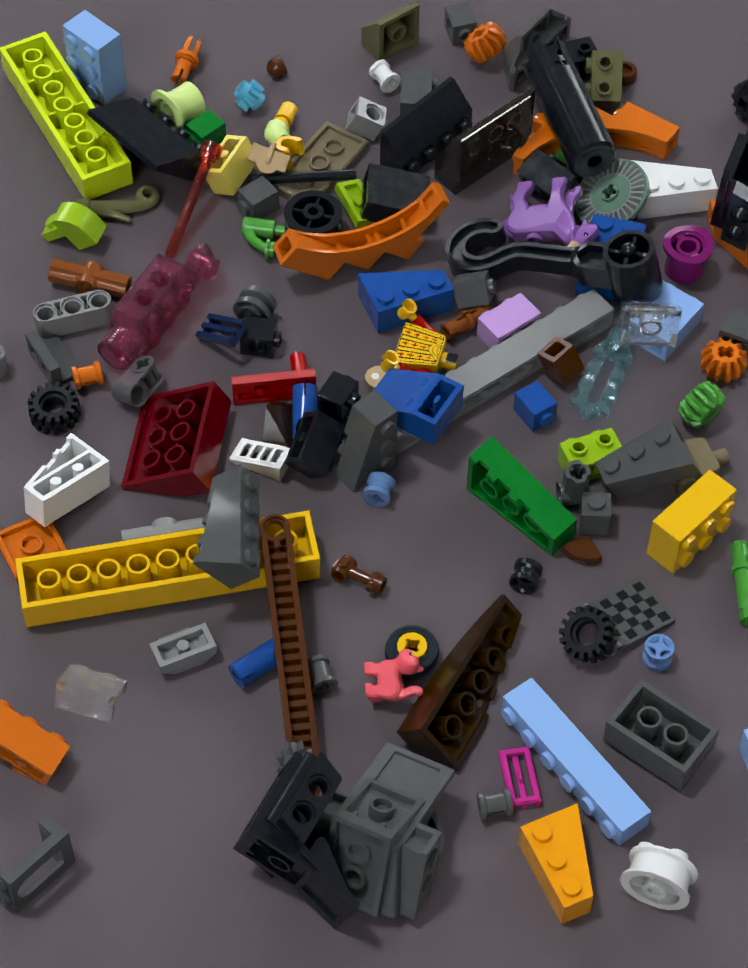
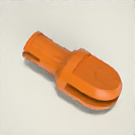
[171,35,202,86]

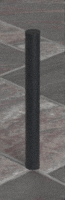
[251,169,356,184]

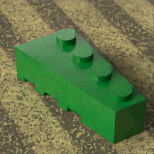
[466,436,577,556]

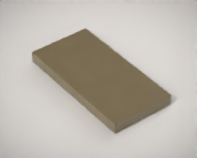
[272,121,369,200]

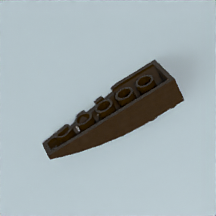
[397,594,522,771]

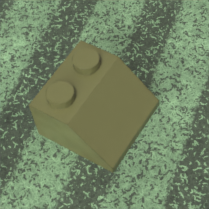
[361,2,420,61]

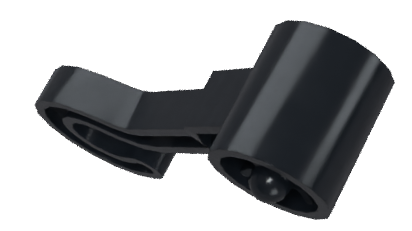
[444,218,663,307]

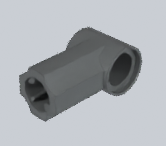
[556,460,591,506]

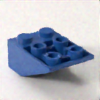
[373,369,464,445]

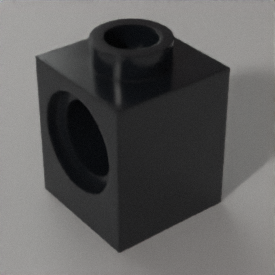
[240,316,282,358]

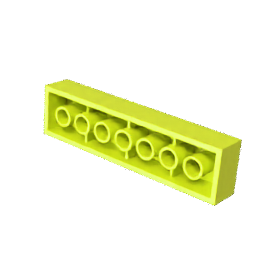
[0,31,133,200]

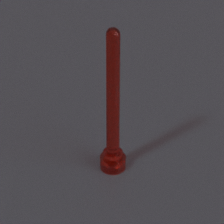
[165,140,223,259]

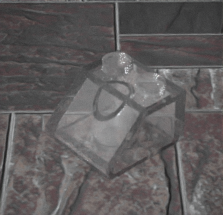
[619,301,682,347]

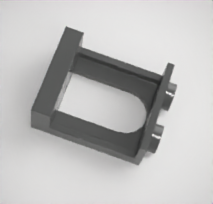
[0,813,75,912]

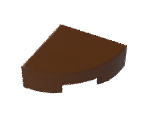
[562,535,602,565]

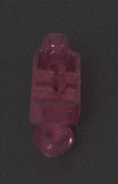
[97,242,220,371]

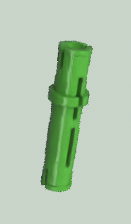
[730,540,748,626]

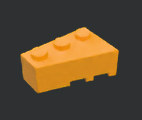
[518,803,593,924]

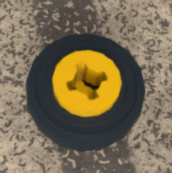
[385,625,439,678]

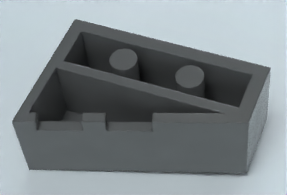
[331,390,398,492]
[595,419,703,498]

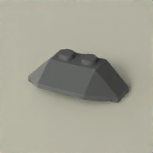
[502,7,571,92]

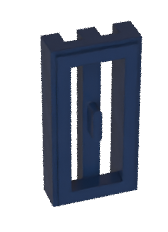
[195,313,248,347]

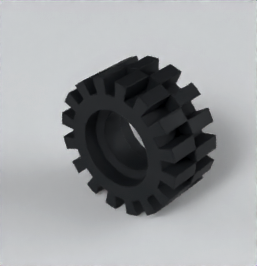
[27,382,80,435]
[559,605,618,663]

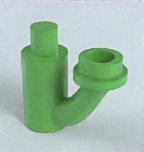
[242,216,286,259]

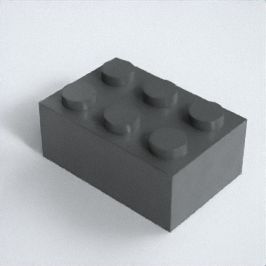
[603,679,719,791]

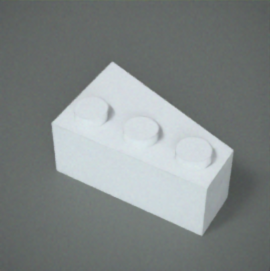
[631,160,718,220]
[24,433,110,527]

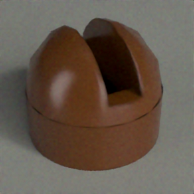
[267,55,287,78]

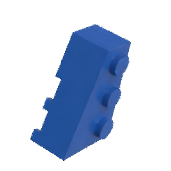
[358,270,454,333]

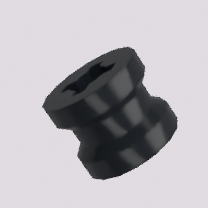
[509,558,543,594]

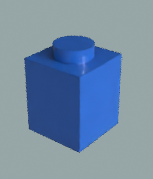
[513,380,557,432]

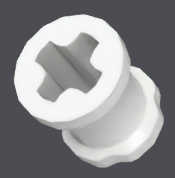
[369,59,401,93]

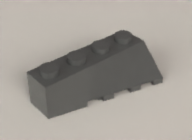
[193,465,261,589]

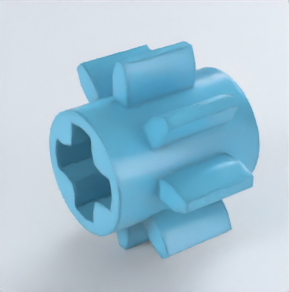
[234,79,265,112]

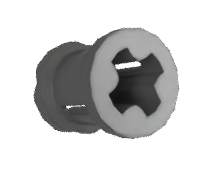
[307,654,338,695]
[476,788,513,821]

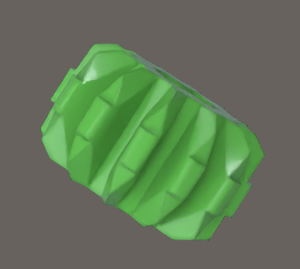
[678,381,727,429]

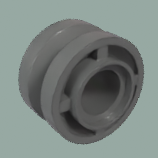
[233,285,277,320]

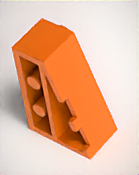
[0,699,71,786]

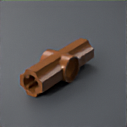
[48,259,133,299]

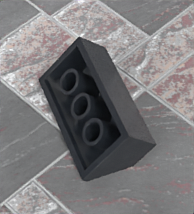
[380,76,472,173]

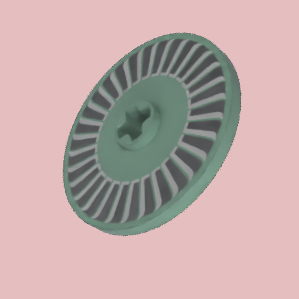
[575,158,649,224]

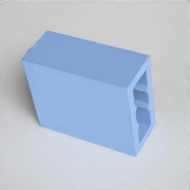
[619,280,704,361]

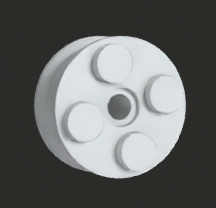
[620,842,698,910]

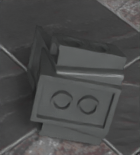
[305,742,455,920]

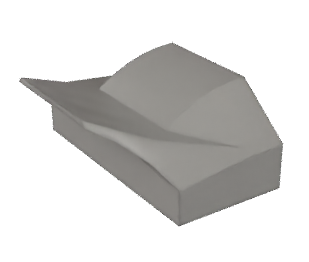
[149,623,217,674]

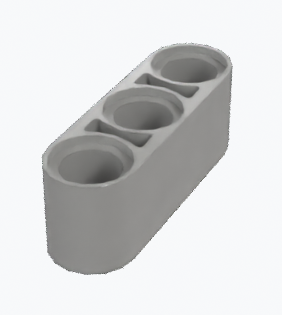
[33,290,113,339]

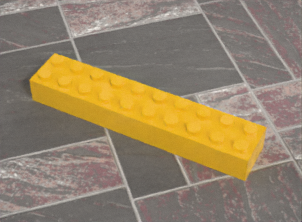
[15,510,321,628]

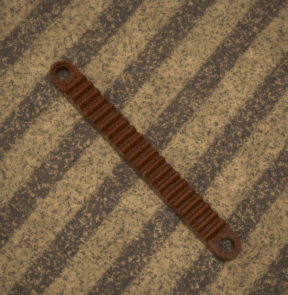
[260,514,321,796]

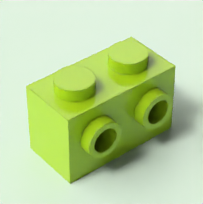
[558,427,622,480]

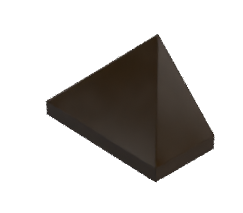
[262,401,293,448]

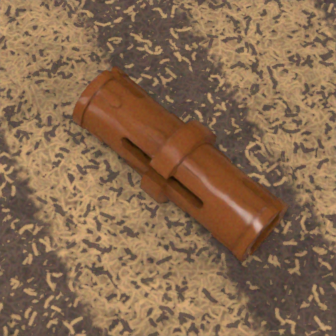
[440,304,492,340]

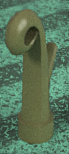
[76,185,160,223]

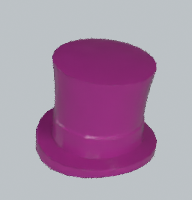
[662,225,714,284]

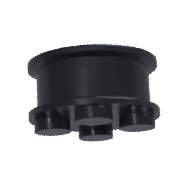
[284,190,343,233]

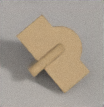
[247,142,290,174]

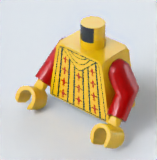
[381,299,459,374]

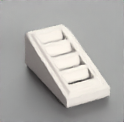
[229,438,290,481]

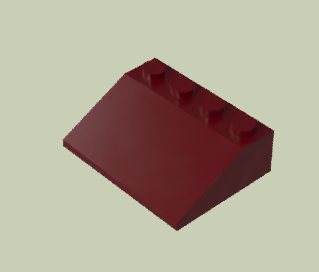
[121,381,232,497]

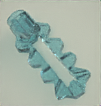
[571,325,634,420]

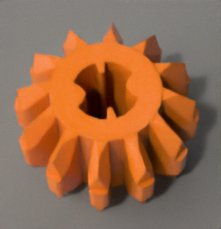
[463,22,507,64]
[700,337,747,384]

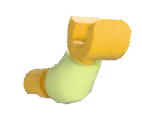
[264,101,305,170]

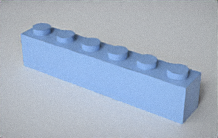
[501,677,651,846]

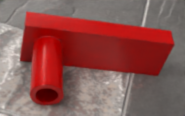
[231,352,316,405]

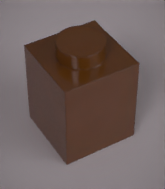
[537,336,585,386]

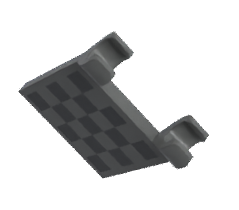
[579,578,676,659]

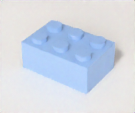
[62,10,127,105]

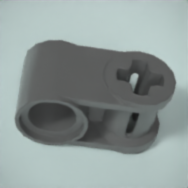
[112,355,165,407]

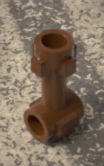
[331,555,387,594]

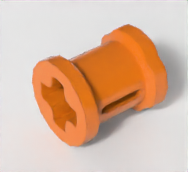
[71,360,104,391]

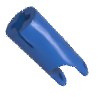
[292,383,318,439]
[228,638,276,688]

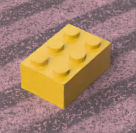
[646,470,737,574]

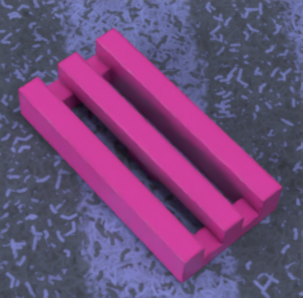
[498,746,542,810]

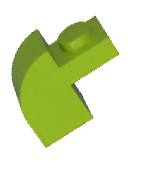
[41,202,107,250]

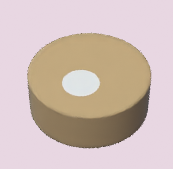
[365,366,387,392]

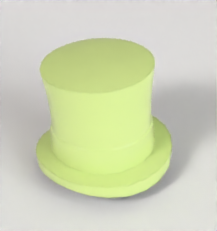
[151,81,205,127]

